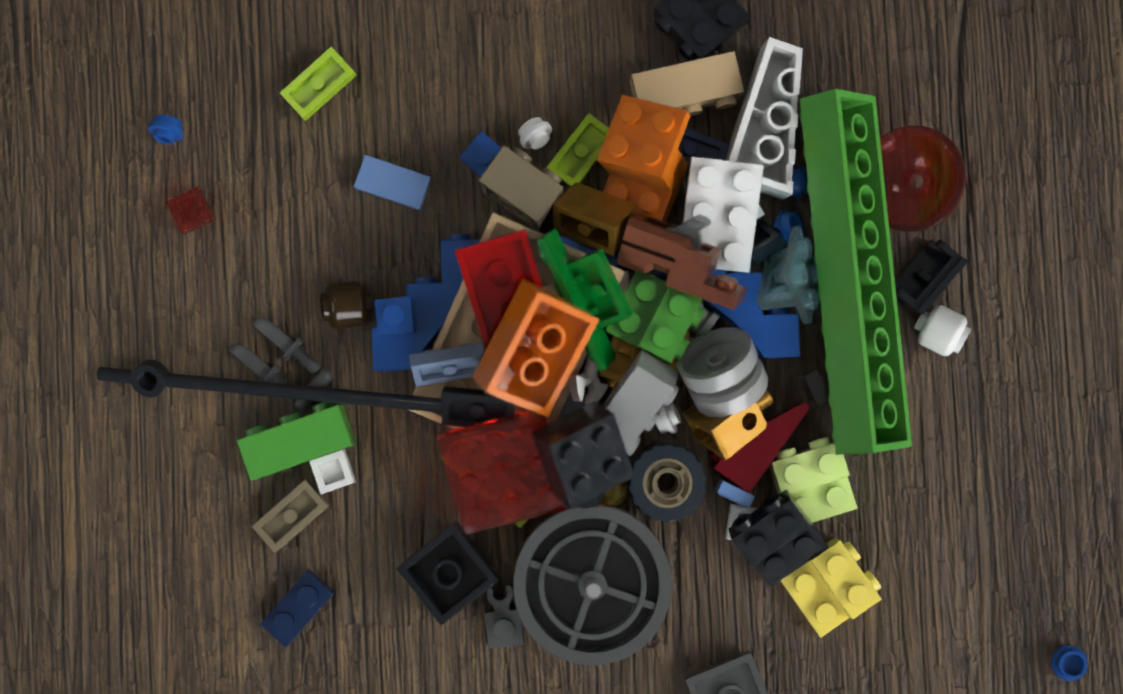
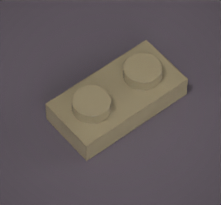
[252,479,330,553]

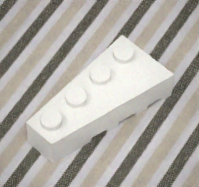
[724,37,803,200]

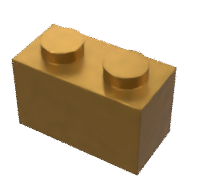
[553,182,637,256]

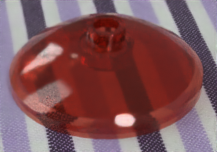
[880,126,966,232]

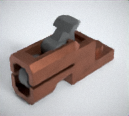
[618,212,747,310]

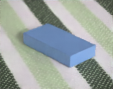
[354,155,432,211]

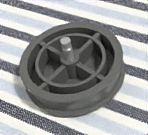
[513,504,672,665]

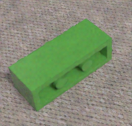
[237,402,357,481]

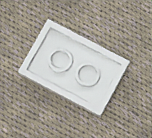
[682,157,764,273]

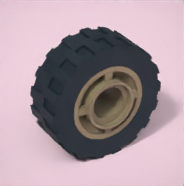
[626,442,707,522]

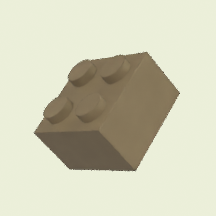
[479,146,563,232]

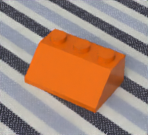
[472,279,599,417]

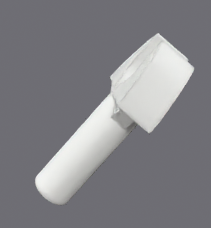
[569,356,608,404]

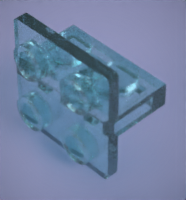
[757,226,818,324]

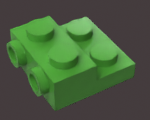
[605,271,706,364]

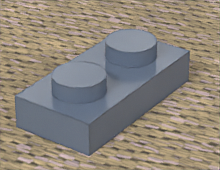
[409,343,484,387]

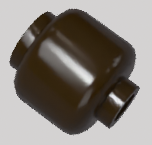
[320,281,373,329]

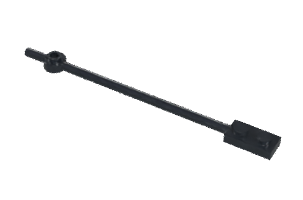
[97,359,516,432]

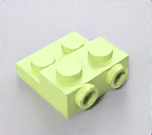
[769,437,858,523]

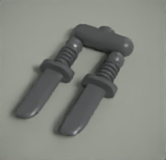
[229,317,332,411]

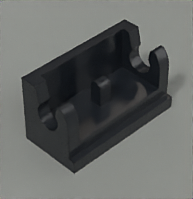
[895,239,968,317]

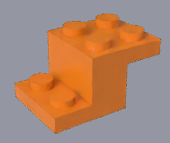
[597,95,691,222]

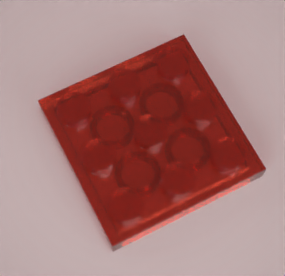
[437,411,569,535]

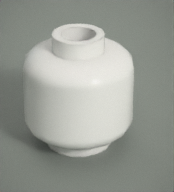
[914,305,971,356]

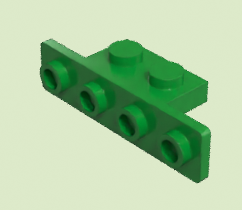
[537,229,633,371]

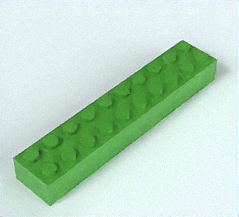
[800,89,912,455]

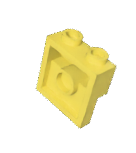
[780,538,882,638]

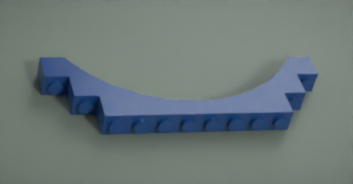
[372,234,800,372]

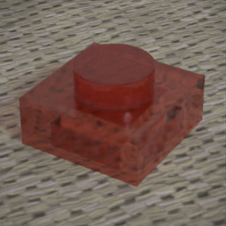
[166,187,216,235]

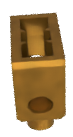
[682,389,773,460]

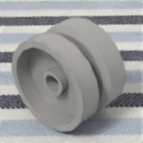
[676,327,768,417]

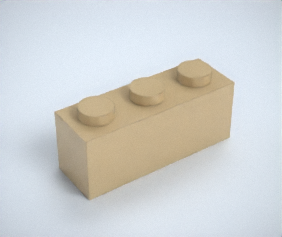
[630,51,744,117]

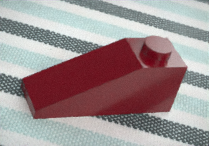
[711,402,811,493]

